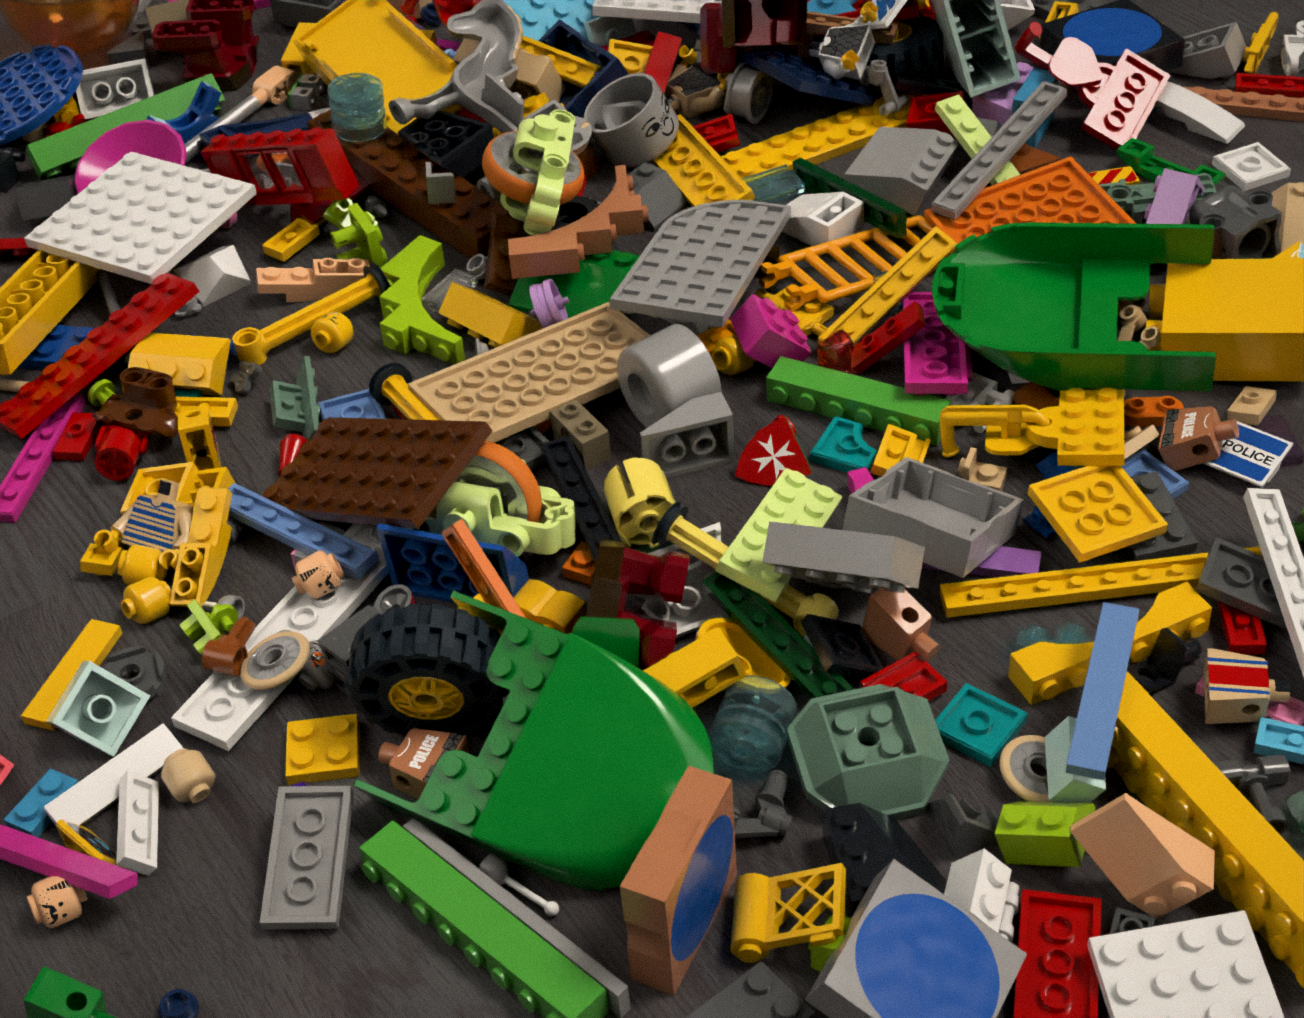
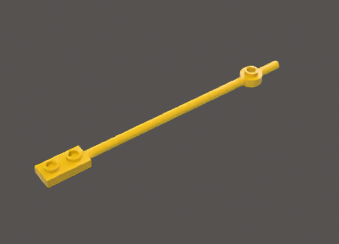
[262,107,463,262]

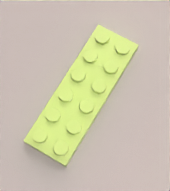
[715,468,843,603]

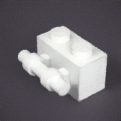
[944,848,1021,942]

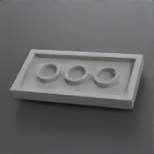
[260,786,354,930]

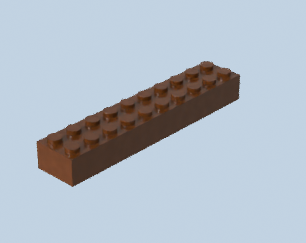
[307,101,515,259]

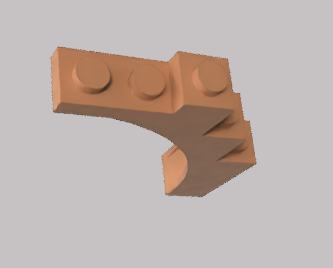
[508,165,649,279]

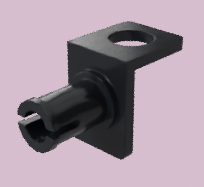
[1127,628,1202,692]

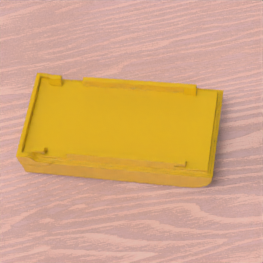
[293,0,462,134]

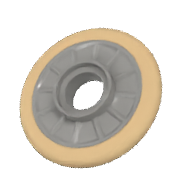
[240,631,310,690]
[999,735,1052,802]

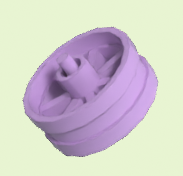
[529,279,569,328]

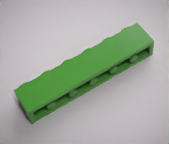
[766,356,951,446]

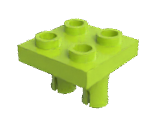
[330,203,388,268]

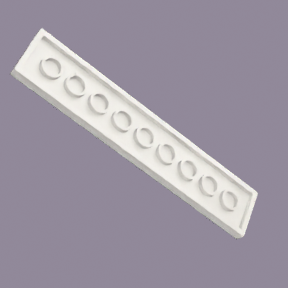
[171,523,389,751]

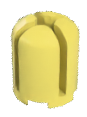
[604,457,675,548]

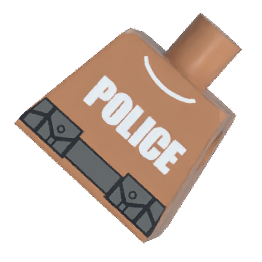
[1158,406,1239,471]
[378,728,470,799]

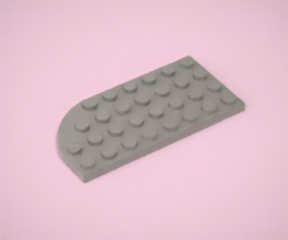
[610,200,791,327]

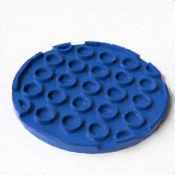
[0,44,83,145]

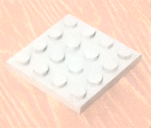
[1087,910,1284,1018]

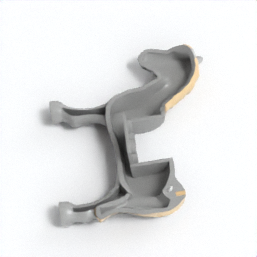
[389,0,592,201]

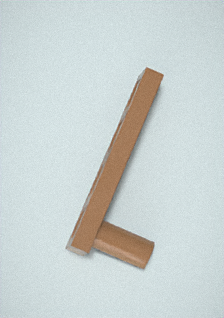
[798,11,898,58]

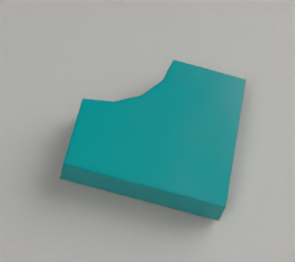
[810,416,878,473]

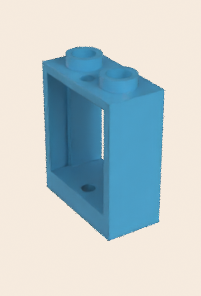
[1012,68,1058,148]

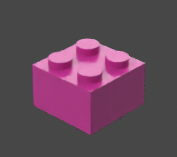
[730,294,812,368]

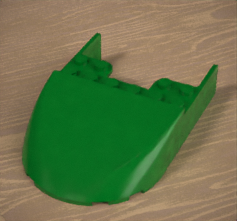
[932,222,1216,392]
[353,591,715,891]

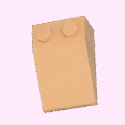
[1070,793,1215,920]

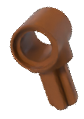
[202,617,255,676]

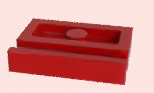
[692,114,741,153]
[860,651,948,702]

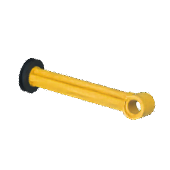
[232,262,390,365]
[369,362,439,420]

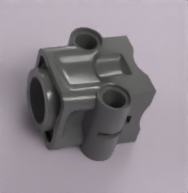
[1189,185,1282,259]

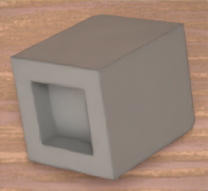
[425,162,456,204]

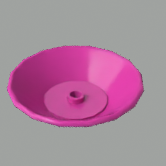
[74,120,187,195]

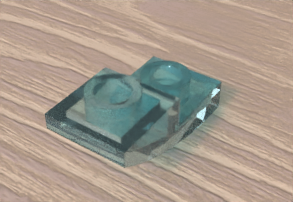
[1014,621,1092,647]

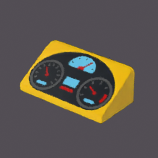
[56,819,127,869]

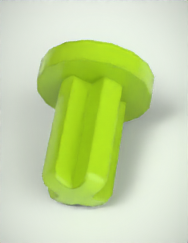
[87,379,115,406]

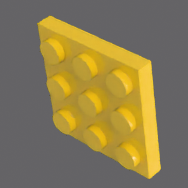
[1027,465,1168,563]

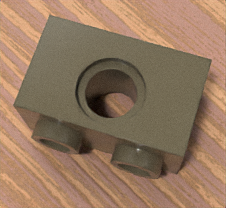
[550,399,611,471]

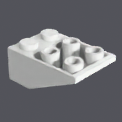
[782,192,864,254]

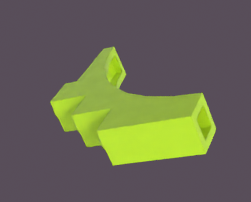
[379,235,465,365]

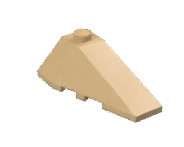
[1271,182,1304,252]

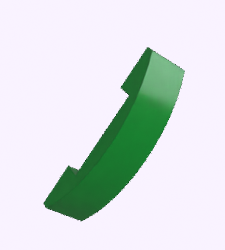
[1116,138,1225,186]

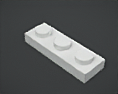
[116,770,159,876]

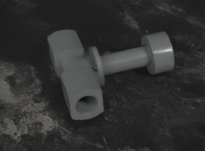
[1213,754,1290,835]

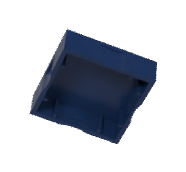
[512,19,629,128]

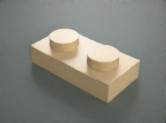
[1124,425,1160,459]

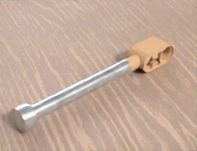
[184,65,300,162]

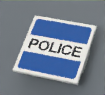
[1203,421,1293,488]

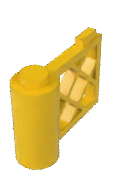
[730,863,846,963]

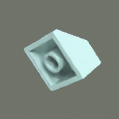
[46,661,150,757]

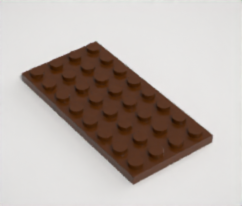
[263,417,493,529]

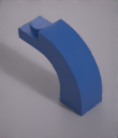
[146,81,222,144]

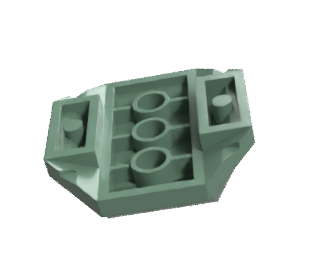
[786,684,950,820]

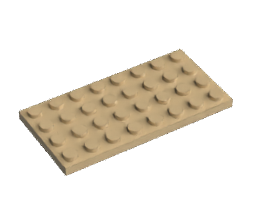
[408,302,650,443]

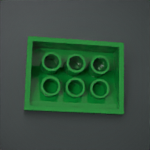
[508,249,640,318]

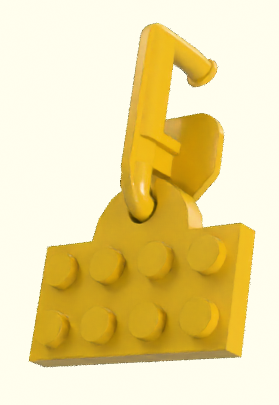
[940,387,1125,466]

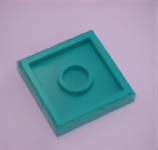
[935,683,1028,767]

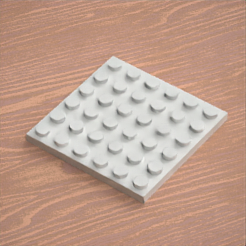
[24,152,257,285]

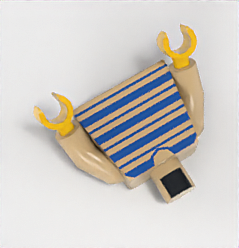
[94,479,193,570]

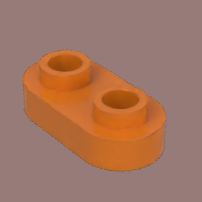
[1124,396,1184,427]

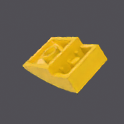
[120,462,235,515]

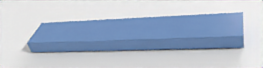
[228,483,379,580]
[1065,602,1139,781]

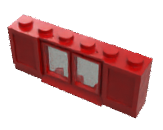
[201,127,359,205]

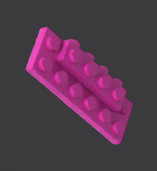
[903,292,972,396]

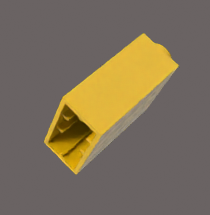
[1146,258,1304,382]

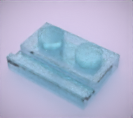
[741,164,805,203]

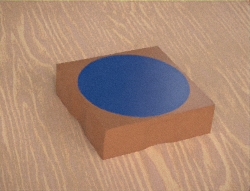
[620,765,737,996]

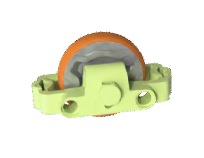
[482,109,584,236]
[402,441,575,557]

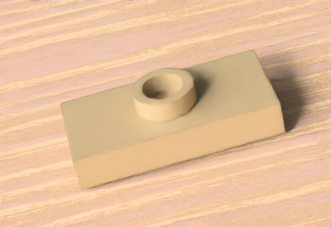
[1227,386,1277,426]

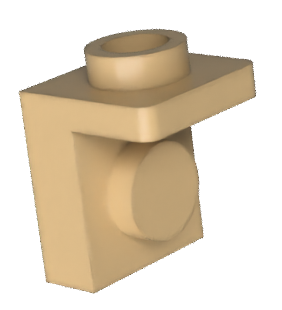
[958,447,1008,491]

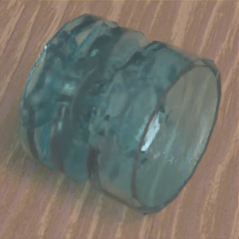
[328,73,387,142]
[708,675,797,772]

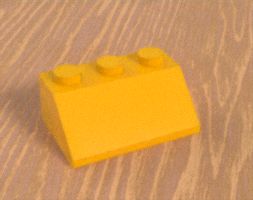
[438,282,543,348]
[128,332,231,396]

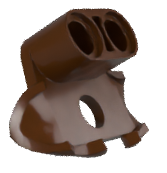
[92,367,178,438]

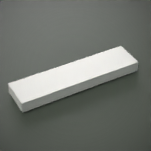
[43,723,184,827]

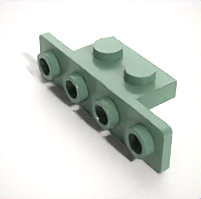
[269,356,320,441]

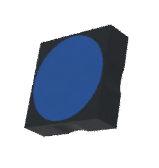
[1040,0,1185,72]

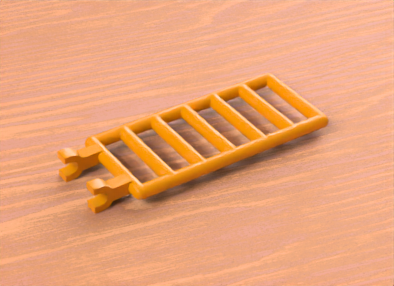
[758,215,953,311]

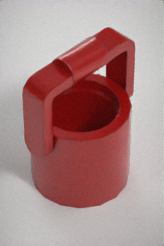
[94,425,150,481]

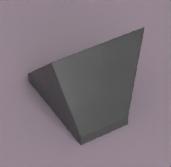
[928,793,999,859]

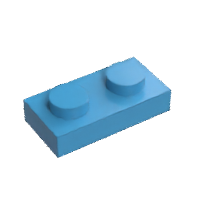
[3,768,78,837]

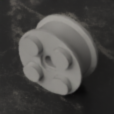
[724,63,773,124]

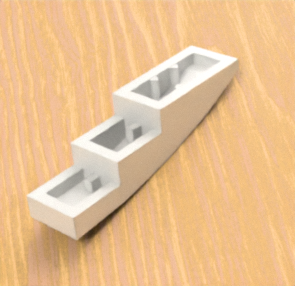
[1154,81,1245,144]

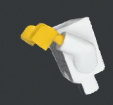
[809,1,879,80]

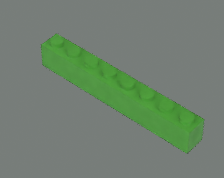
[25,73,225,180]
[359,820,609,1018]

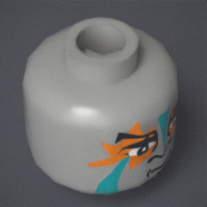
[298,640,335,691]

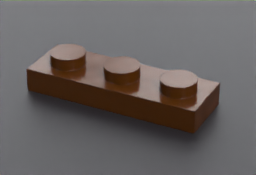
[484,213,522,296]

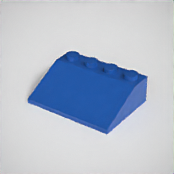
[376,523,529,604]

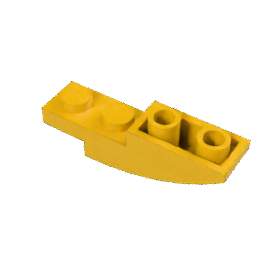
[169,488,232,607]

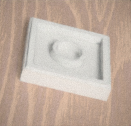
[1212,142,1291,191]

